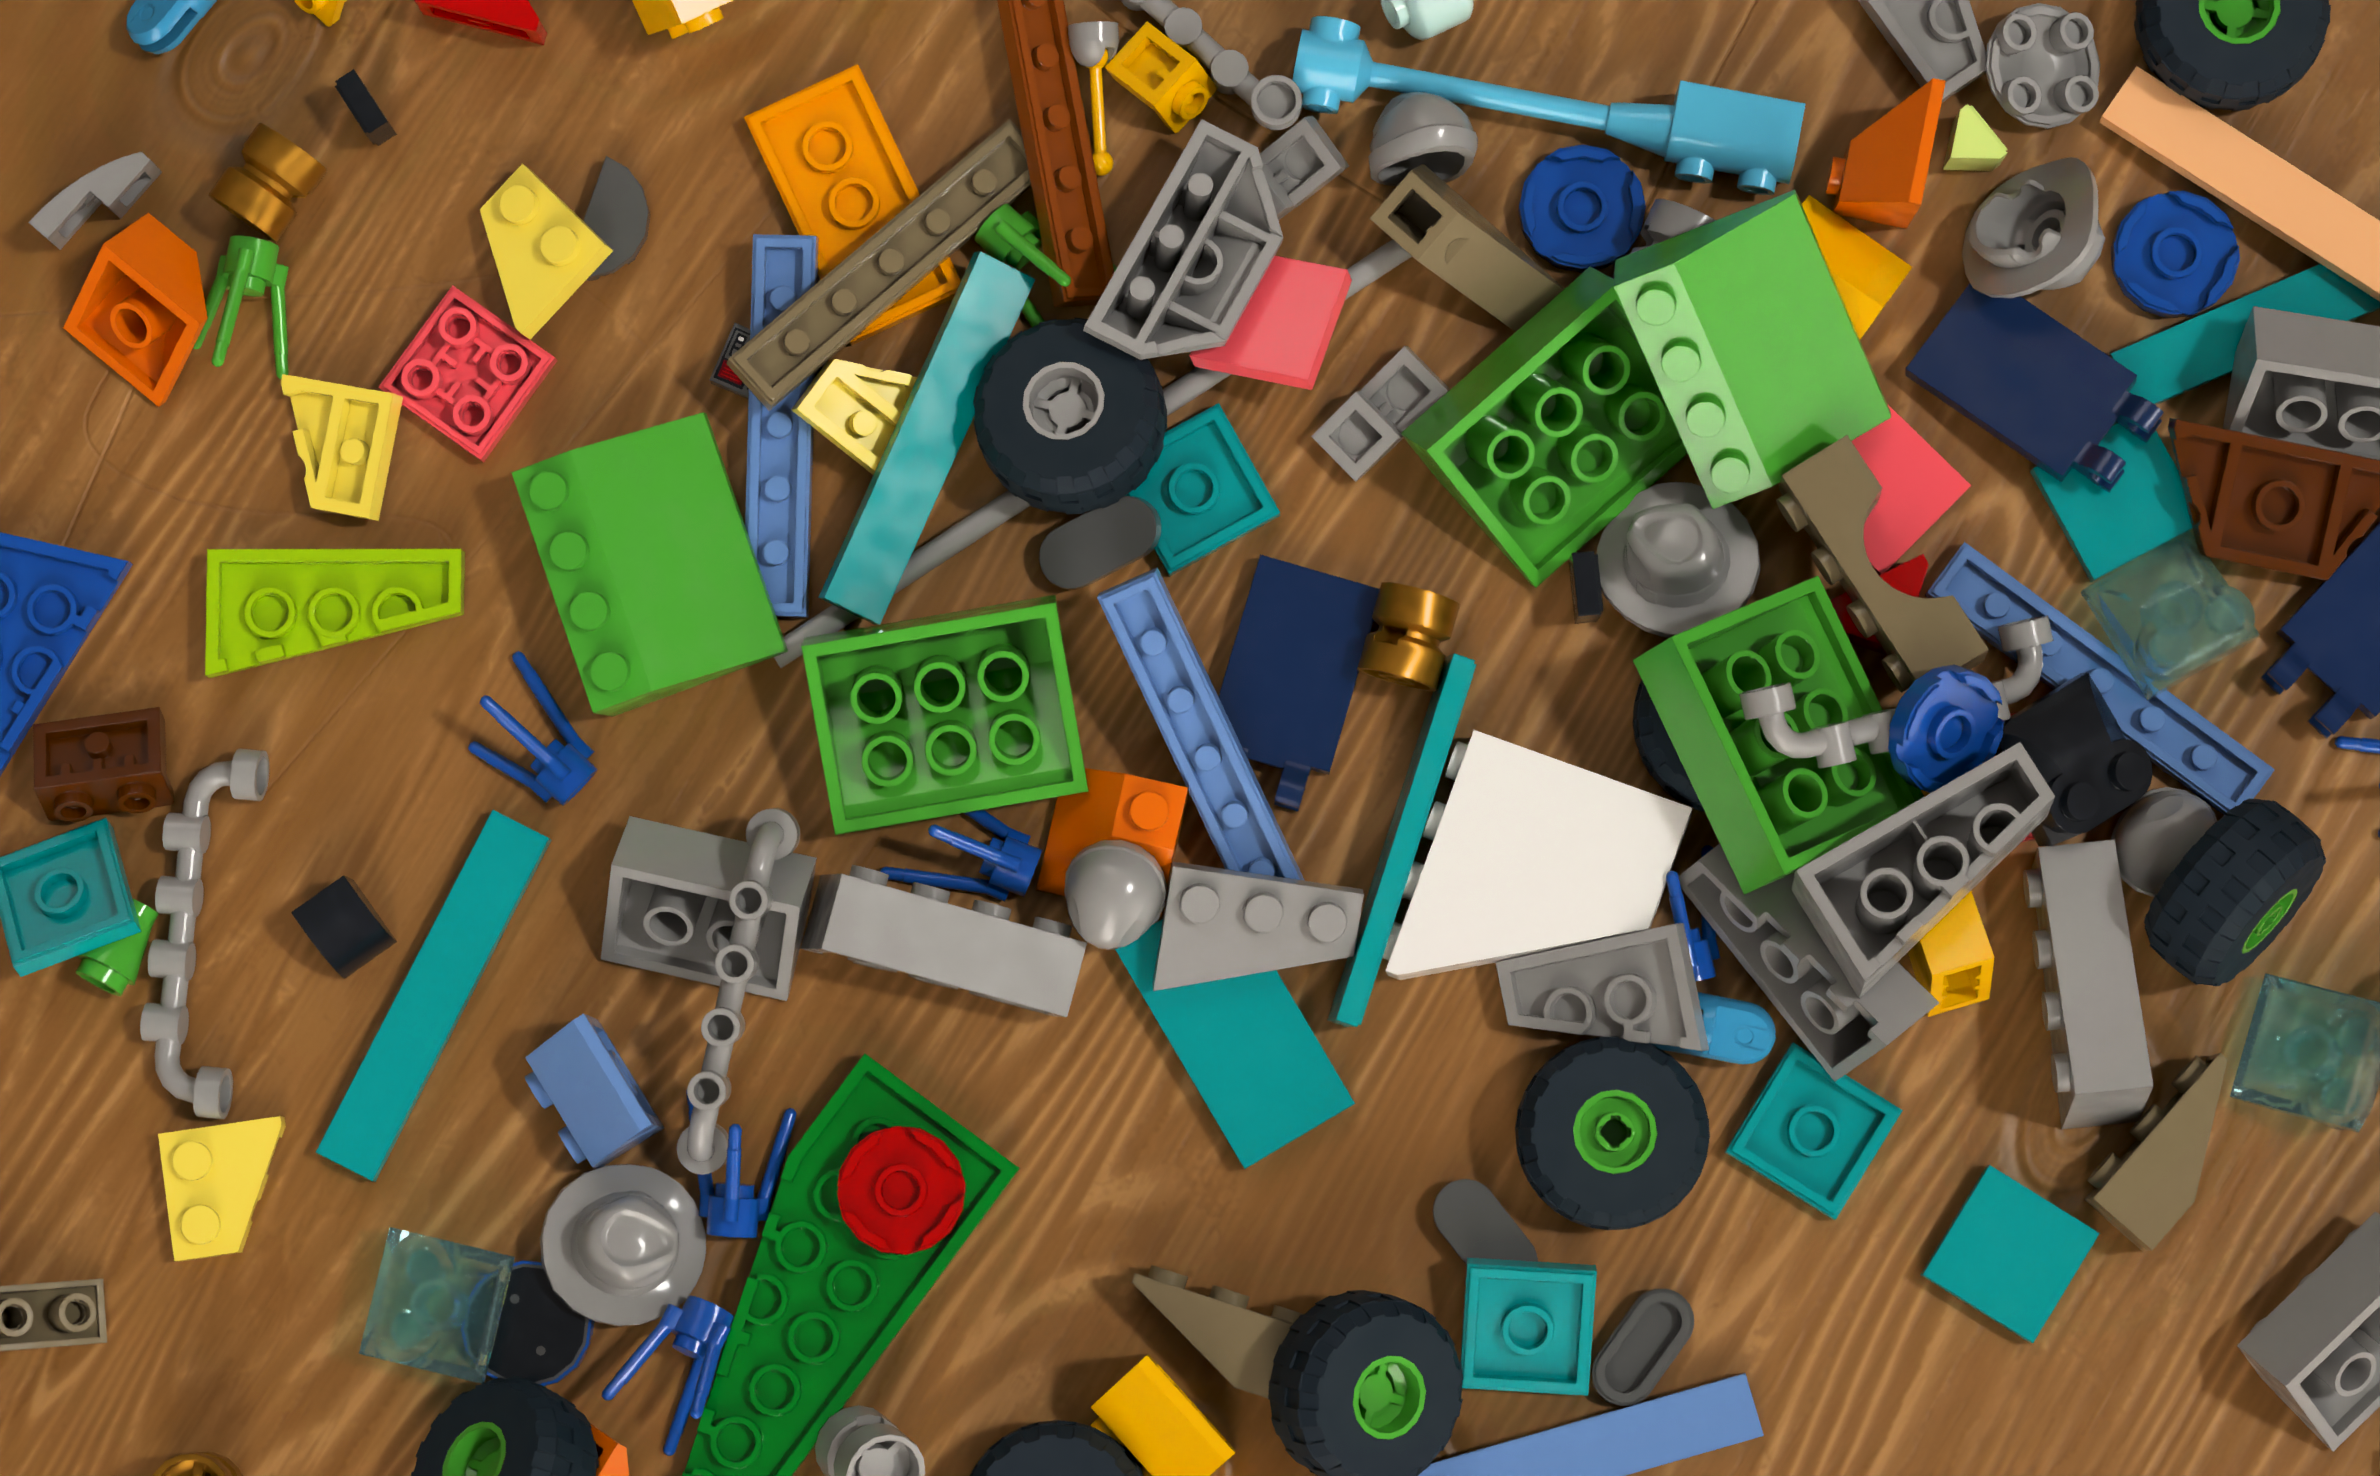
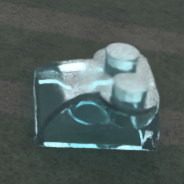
[2081,531,2260,701]
[2230,973,2380,1133]
[359,1227,515,1384]

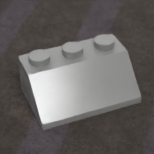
[2223,306,2380,460]
[601,816,817,1001]
[2237,1211,2380,1452]

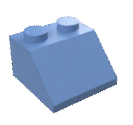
[525,1013,664,1168]

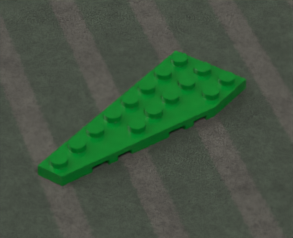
[682,1053,1020,1476]

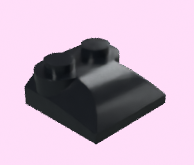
[1995,672,2152,846]

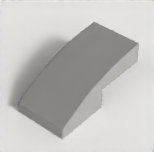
[1260,116,1349,220]
[28,152,162,250]
[1311,346,1450,482]

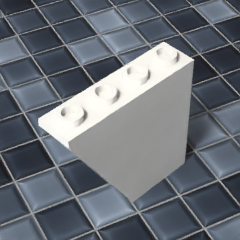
[1383,730,1692,980]

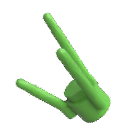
[974,204,1117,327]
[193,235,289,379]

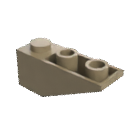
[1369,164,1565,332]
[2084,1053,2228,1251]
[1132,1265,1304,1398]
[0,1278,107,1352]

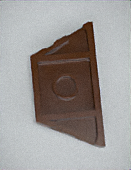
[2168,418,2380,581]

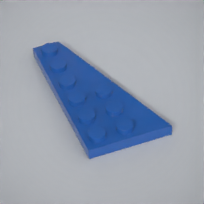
[0,532,133,776]

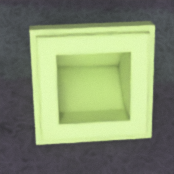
[1943,104,2008,171]

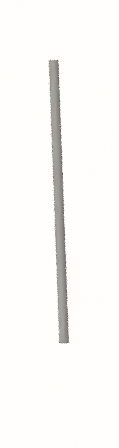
[774,239,1412,668]

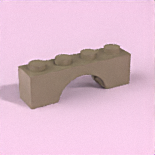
[1776,435,1989,692]

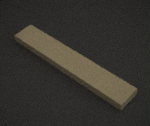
[726,119,1032,411]

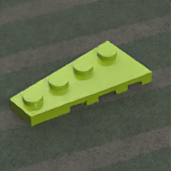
[205,549,465,678]

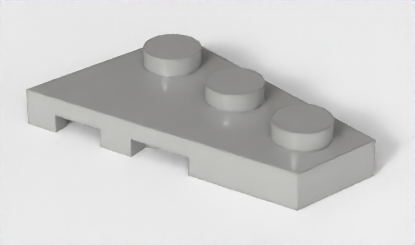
[1858,0,1986,103]
[1153,861,1364,991]
[1495,923,1709,1051]

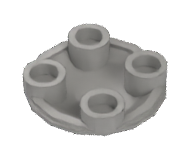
[1985,3,2100,129]

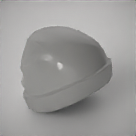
[1368,92,1478,186]
[2111,787,2217,897]
[1064,840,1167,950]

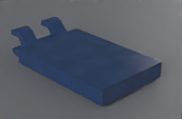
[1905,283,2164,493]
[2260,522,2380,739]
[1218,554,1380,812]

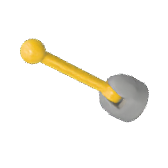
[1068,21,1119,176]

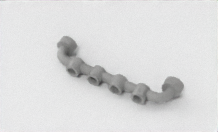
[1121,0,1302,130]
[1739,615,2054,768]
[140,748,269,1119]
[677,808,800,1175]

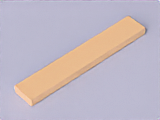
[2099,66,2380,302]

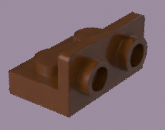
[33,707,174,822]

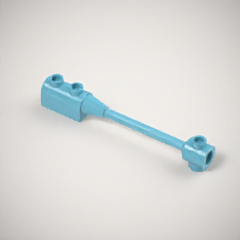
[1292,16,1806,195]

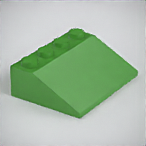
[1614,190,1891,509]
[1400,267,1688,588]
[511,412,788,717]
[1633,576,1924,895]
[801,595,1088,835]

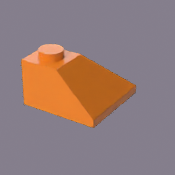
[1825,78,1946,229]
[63,212,208,407]
[1036,768,1189,918]

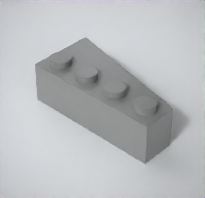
[1791,742,2055,999]
[2023,839,2153,1130]
[1679,844,1939,1082]
[801,865,1087,1017]

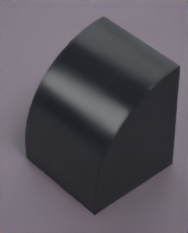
[291,875,397,979]

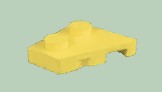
[480,164,613,340]
[791,359,918,475]
[281,374,403,521]
[158,1116,286,1262]

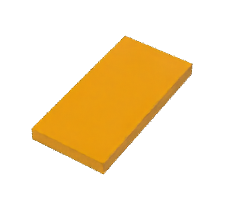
[744,64,961,346]

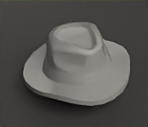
[1962,157,2105,298]
[1597,482,1761,638]
[540,1164,706,1327]

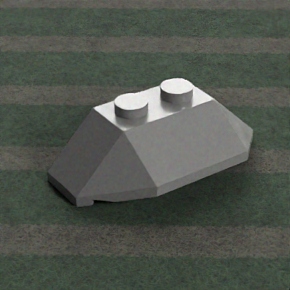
[1083,119,1283,360]

